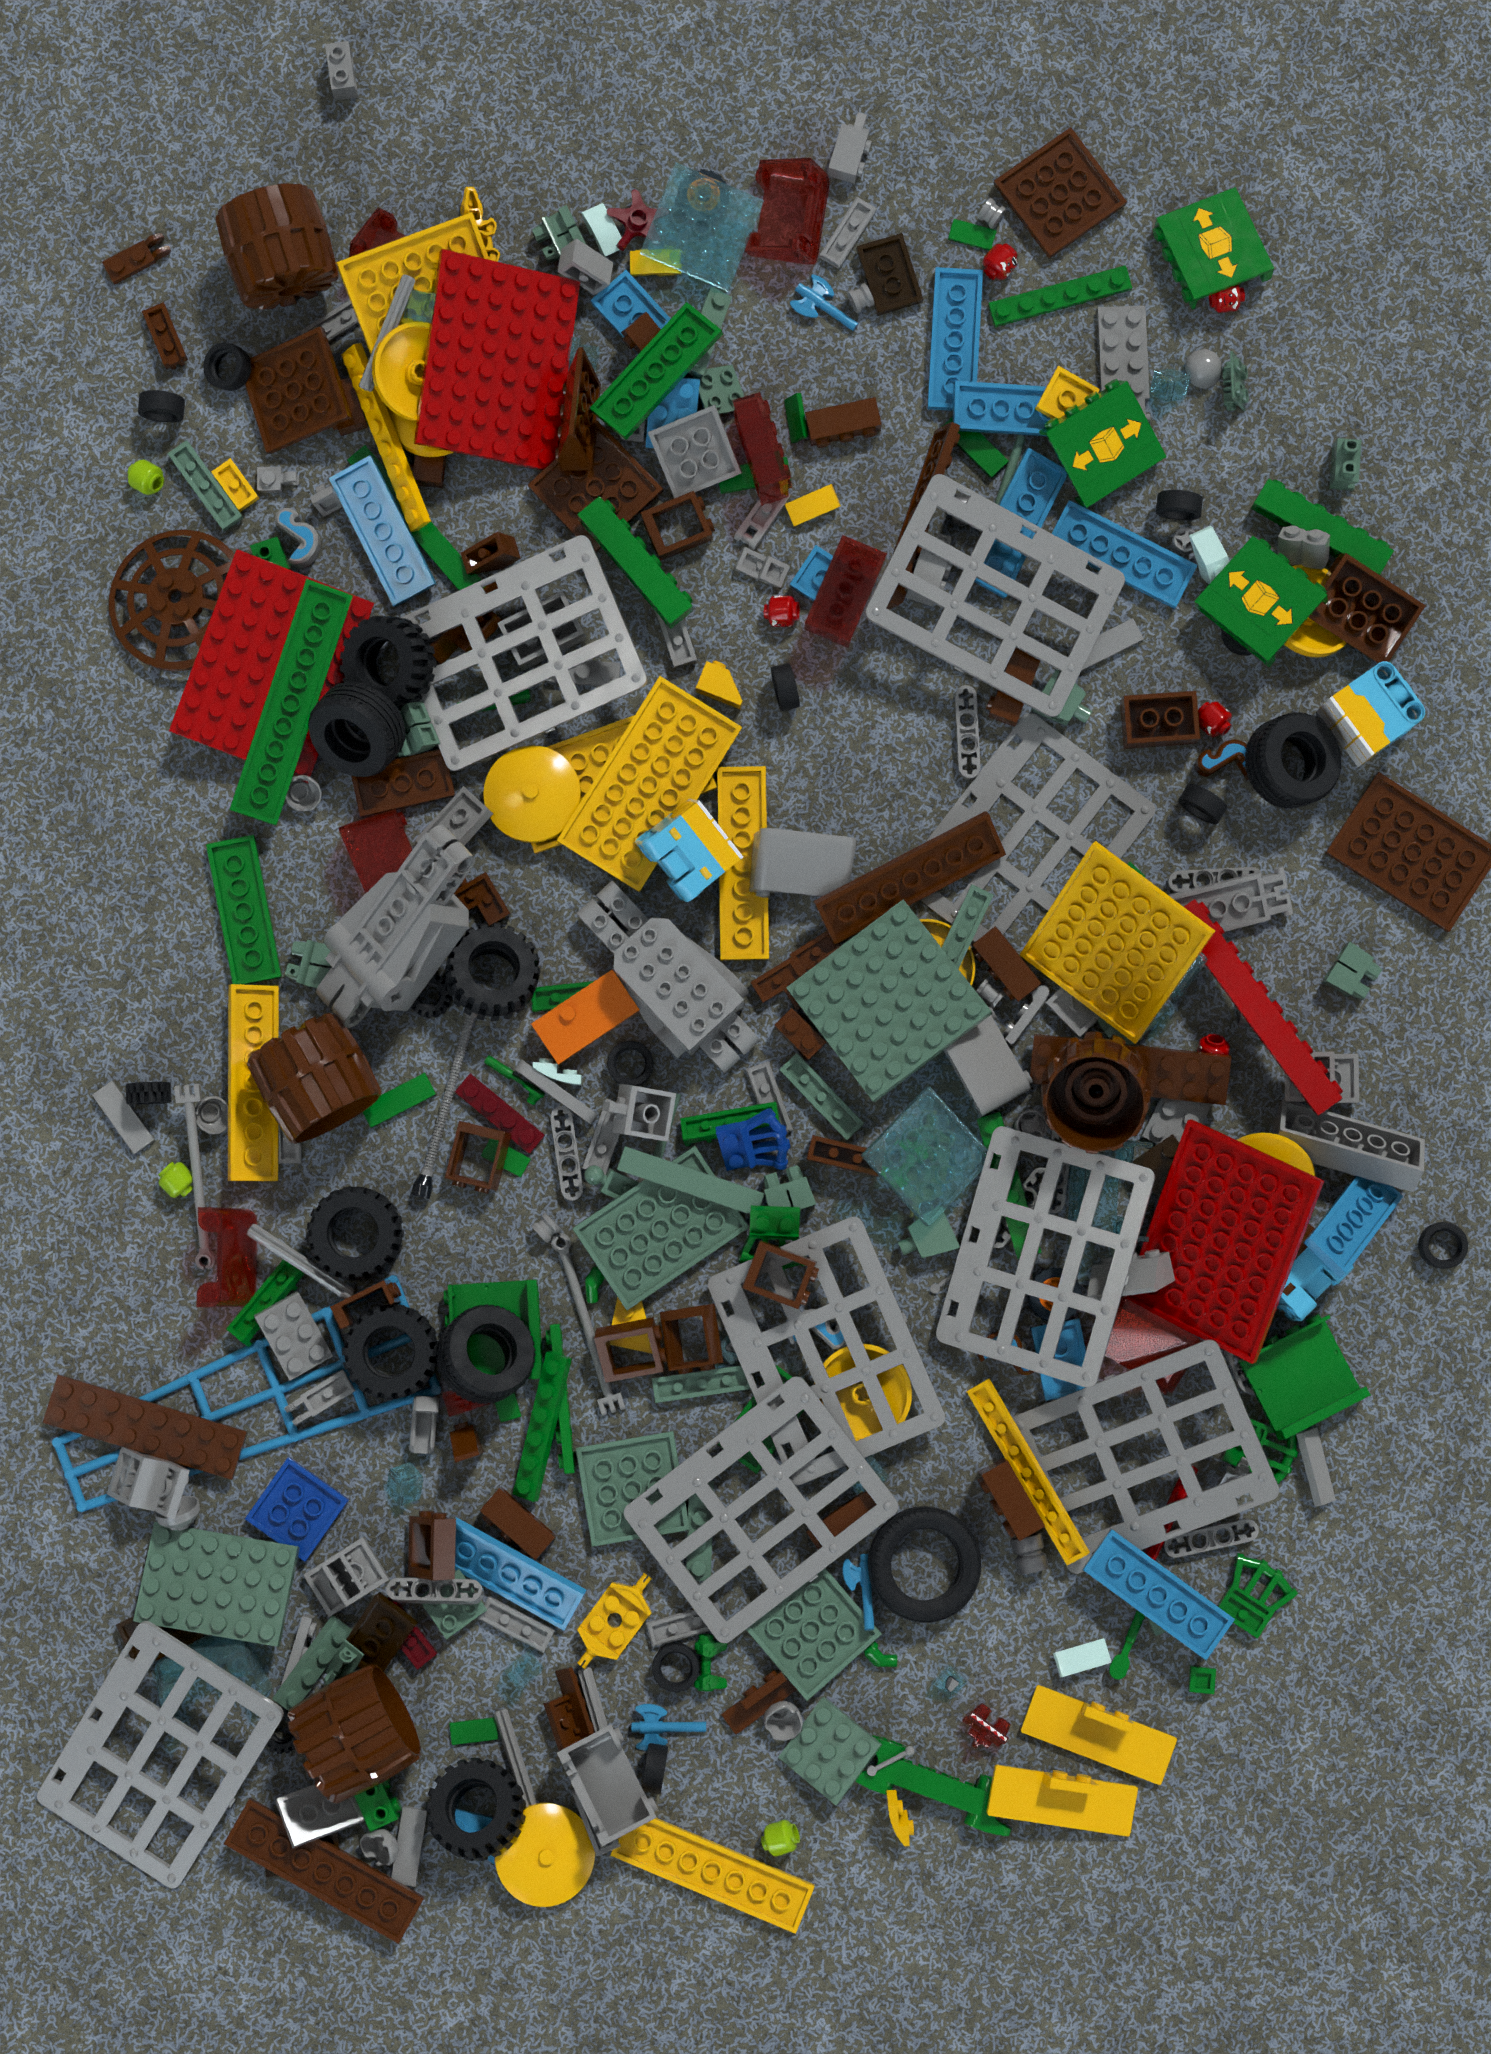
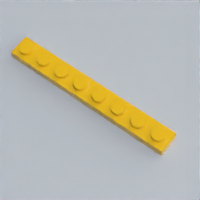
[341,343,431,532]
[966,1378,1090,1566]

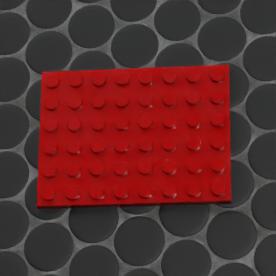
[414,249,580,471]
[169,549,374,783]
[1123,1119,1324,1364]

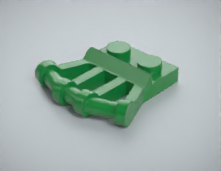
[737,1205,807,1270]
[1221,1419,1299,1484]
[1217,1553,1298,1639]

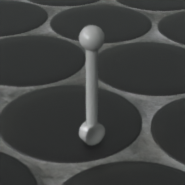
[930,1273,953,1294]
[867,1746,915,1776]

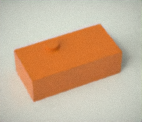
[531,969,640,1065]

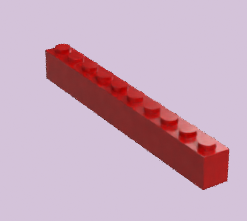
[1184,899,1343,1117]

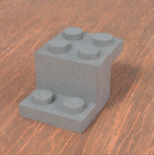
[1284,1052,1360,1104]
[107,1446,190,1519]
[304,1536,390,1617]

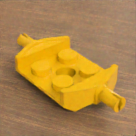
[577,1573,652,1669]

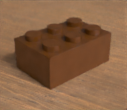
[1120,691,1200,749]
[977,1457,1045,1541]

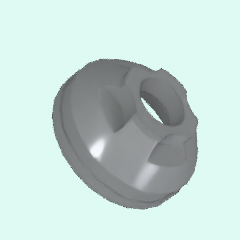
[154,1496,200,1531]

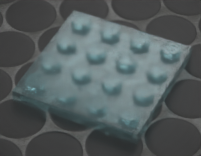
[640,162,764,292]
[861,1086,994,1226]

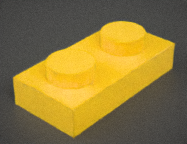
[211,458,260,512]

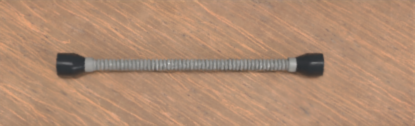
[411,1012,477,1199]

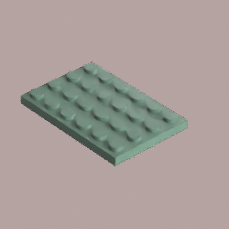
[572,1146,749,1310]
[133,1522,300,1647]

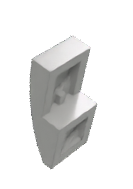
[733,547,790,589]

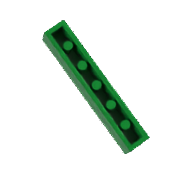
[1250,478,1394,575]
[577,496,693,629]

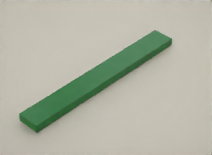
[347,445,484,591]

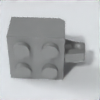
[906,533,952,607]
[602,1084,676,1142]

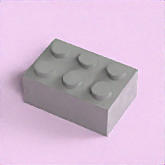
[498,591,586,672]

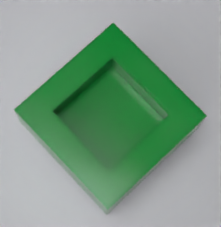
[1188,1665,1216,1694]

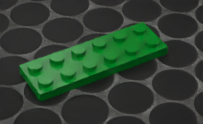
[590,302,723,440]
[206,835,282,985]

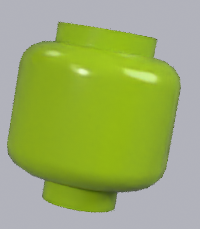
[127,459,164,495]
[158,1161,193,1198]
[761,1820,800,1857]

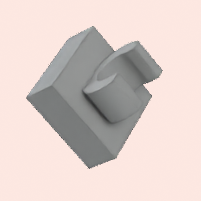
[310,483,343,517]

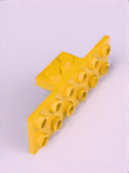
[1020,1685,1177,1785]
[986,1764,1138,1837]

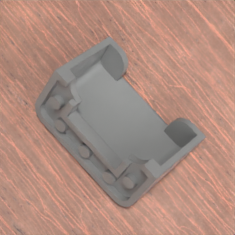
[749,828,856,898]
[943,1006,1033,1118]
[557,1724,659,1847]

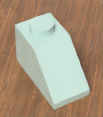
[1189,526,1229,584]

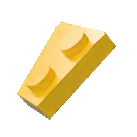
[610,1297,652,1354]

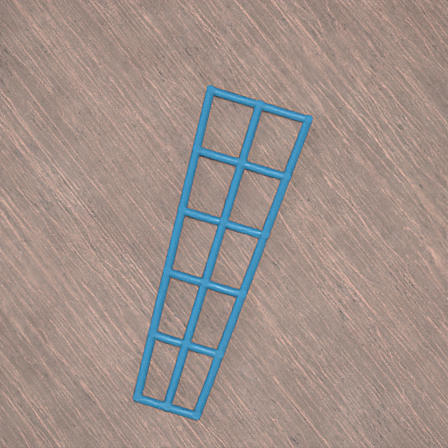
[52,1275,442,1512]

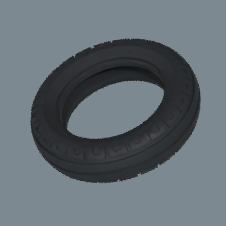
[868,1506,981,1623]

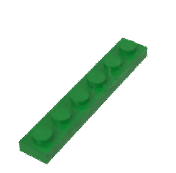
[988,265,1132,327]
[977,1112,1042,1260]
[546,1324,576,1474]
[513,1351,572,1502]

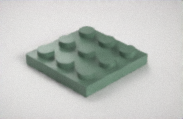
[778,1697,883,1806]

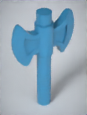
[790,274,859,331]
[842,1554,874,1630]
[631,1704,706,1751]

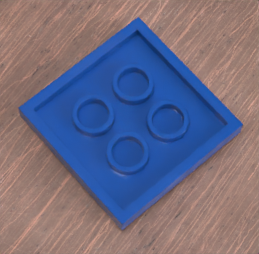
[245,1457,350,1562]

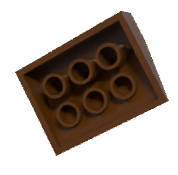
[555,347,601,471]
[1308,553,1426,663]

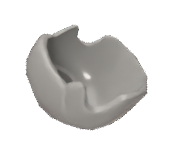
[1185,348,1222,389]
[285,775,322,812]
[195,1096,228,1134]
[764,1701,803,1741]
[360,1828,399,1866]

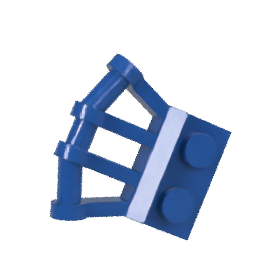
[715,1108,791,1171]

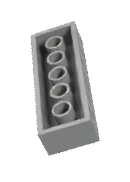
[1272,1098,1425,1192]

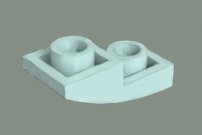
[581,203,621,257]
[533,1058,583,1086]
[1053,1638,1112,1678]

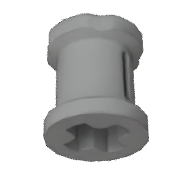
[976,978,1005,1009]

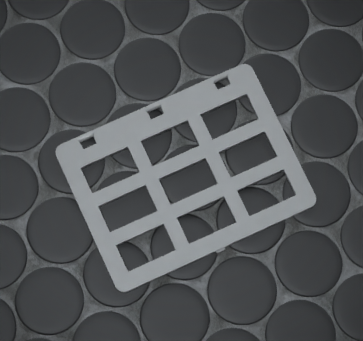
[865,474,1125,717]
[401,535,648,771]
[919,713,1155,972]
[936,1126,1155,1388]
[708,1216,945,1485]
[1012,1339,1279,1574]
[624,1376,898,1643]
[37,1621,284,1888]

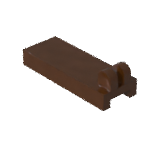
[142,302,188,370]

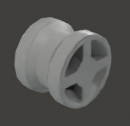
[977,198,1006,229]
[847,283,875,313]
[1171,527,1195,555]
[531,1212,562,1243]

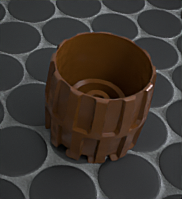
[216,183,339,310]
[247,1013,382,1144]
[1041,1031,1151,1154]
[287,1664,421,1804]

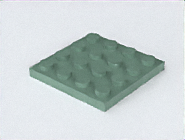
[576,1431,690,1547]
[746,1568,882,1701]

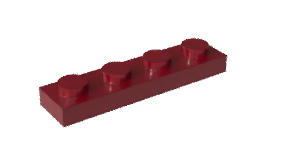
[455,1073,546,1154]

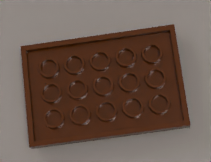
[1325,772,1491,933]

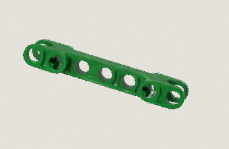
[856,1735,1012,1836]

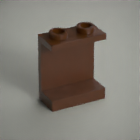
[330,1280,402,1329]

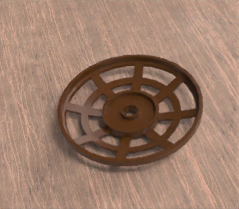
[109,529,235,671]

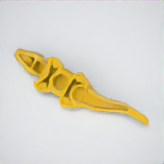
[460,187,500,262]

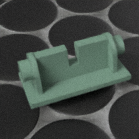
[324,1639,364,1686]

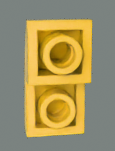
[630,249,681,277]
[785,484,841,526]
[886,1790,914,1846]

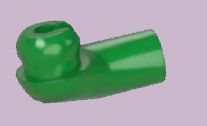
[585,1266,605,1303]
[864,1641,897,1667]

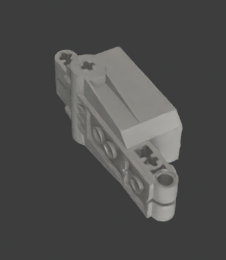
[316,824,476,1028]
[576,881,760,1074]

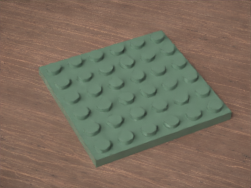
[786,899,992,1103]

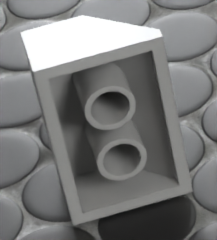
[1087,1249,1175,1299]

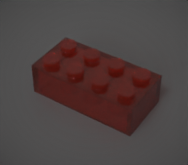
[732,392,792,506]
[804,535,887,648]

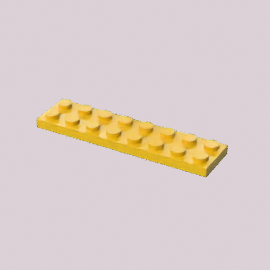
[717,766,769,961]
[228,984,279,1181]
[610,1818,815,1934]

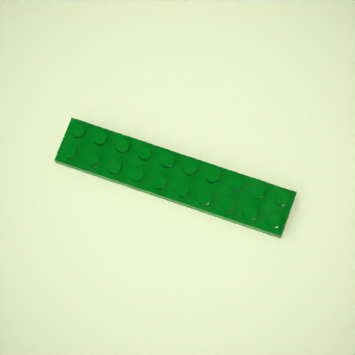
[229,579,353,826]

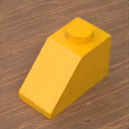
[696,661,742,710]

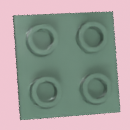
[1222,351,1249,411]
[692,365,748,415]
[420,1569,487,1640]

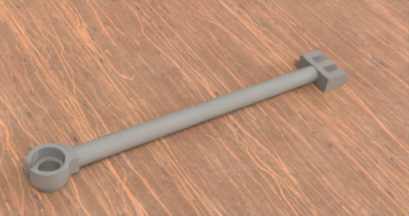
[174,1084,217,1270]
[551,1233,626,1416]

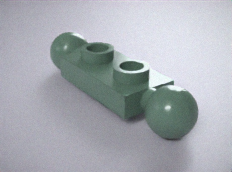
[584,1165,639,1199]

